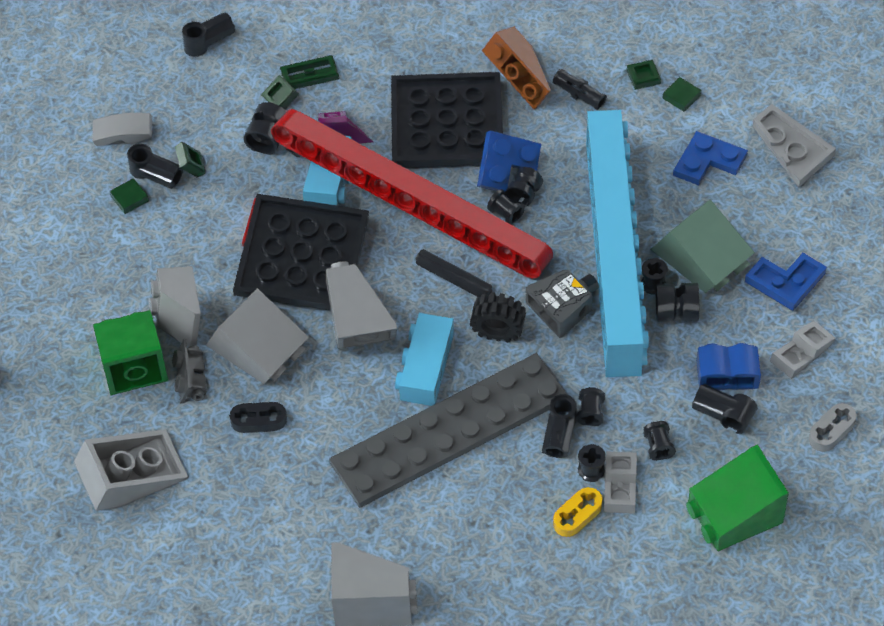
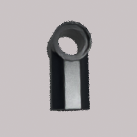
[182,12,235,57]
[127,143,184,189]
[692,384,758,434]
[542,394,577,458]

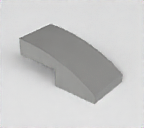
[92,113,152,146]
[770,320,835,379]
[604,451,637,514]

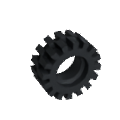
[470,293,526,343]

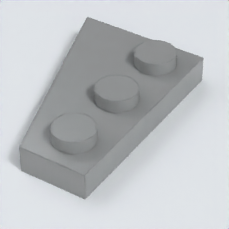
[753,104,836,188]

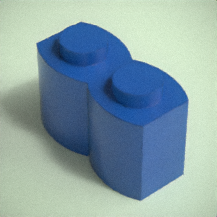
[696,343,761,390]

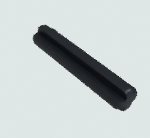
[415,249,492,298]

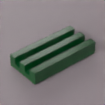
[280,55,339,89]

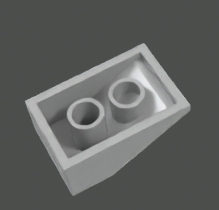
[74,429,188,511]

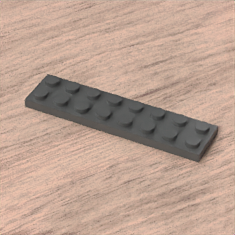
[329,353,568,508]

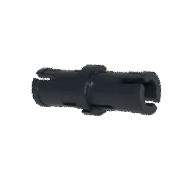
[553,69,607,110]

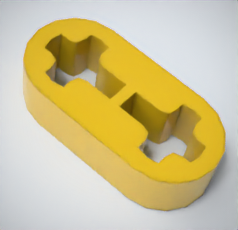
[553,487,603,537]

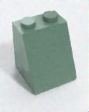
[650,199,755,293]

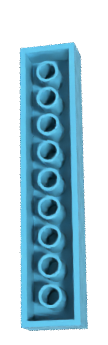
[586,110,649,377]

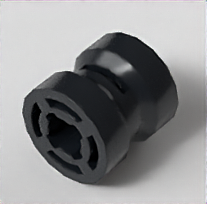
[506,167,543,206]

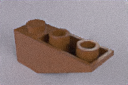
[482,26,551,109]

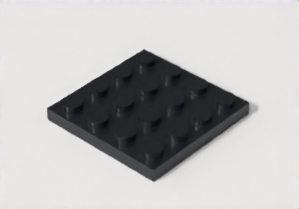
[391,72,503,168]
[233,194,369,311]

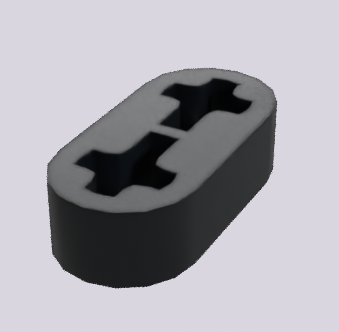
[229,402,287,433]

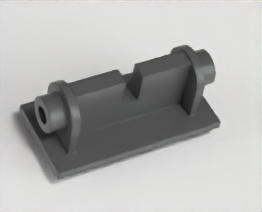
[172,339,207,404]

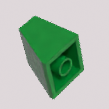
[93,310,168,395]
[686,444,789,551]

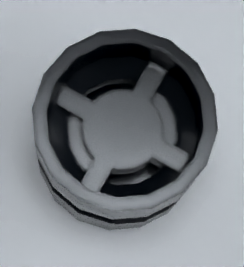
[243,102,287,155]
[655,283,699,322]

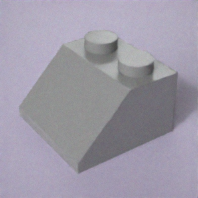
[149,266,201,347]

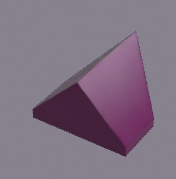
[318,111,374,144]

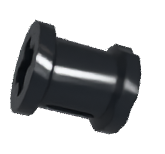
[487,189,525,225]
[641,258,668,295]
[577,387,606,426]
[643,421,676,461]
[578,444,606,482]

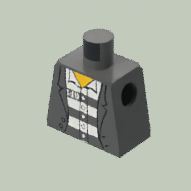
[526,270,599,338]

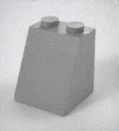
[326,261,397,349]
[206,288,309,384]
[331,542,418,626]

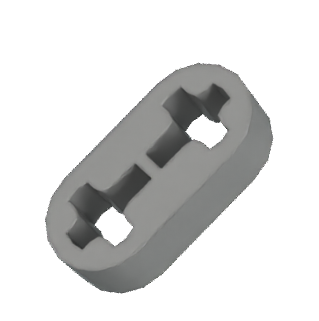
[809,403,856,452]

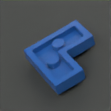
[477,130,542,191]
[673,131,748,185]
[745,253,827,311]

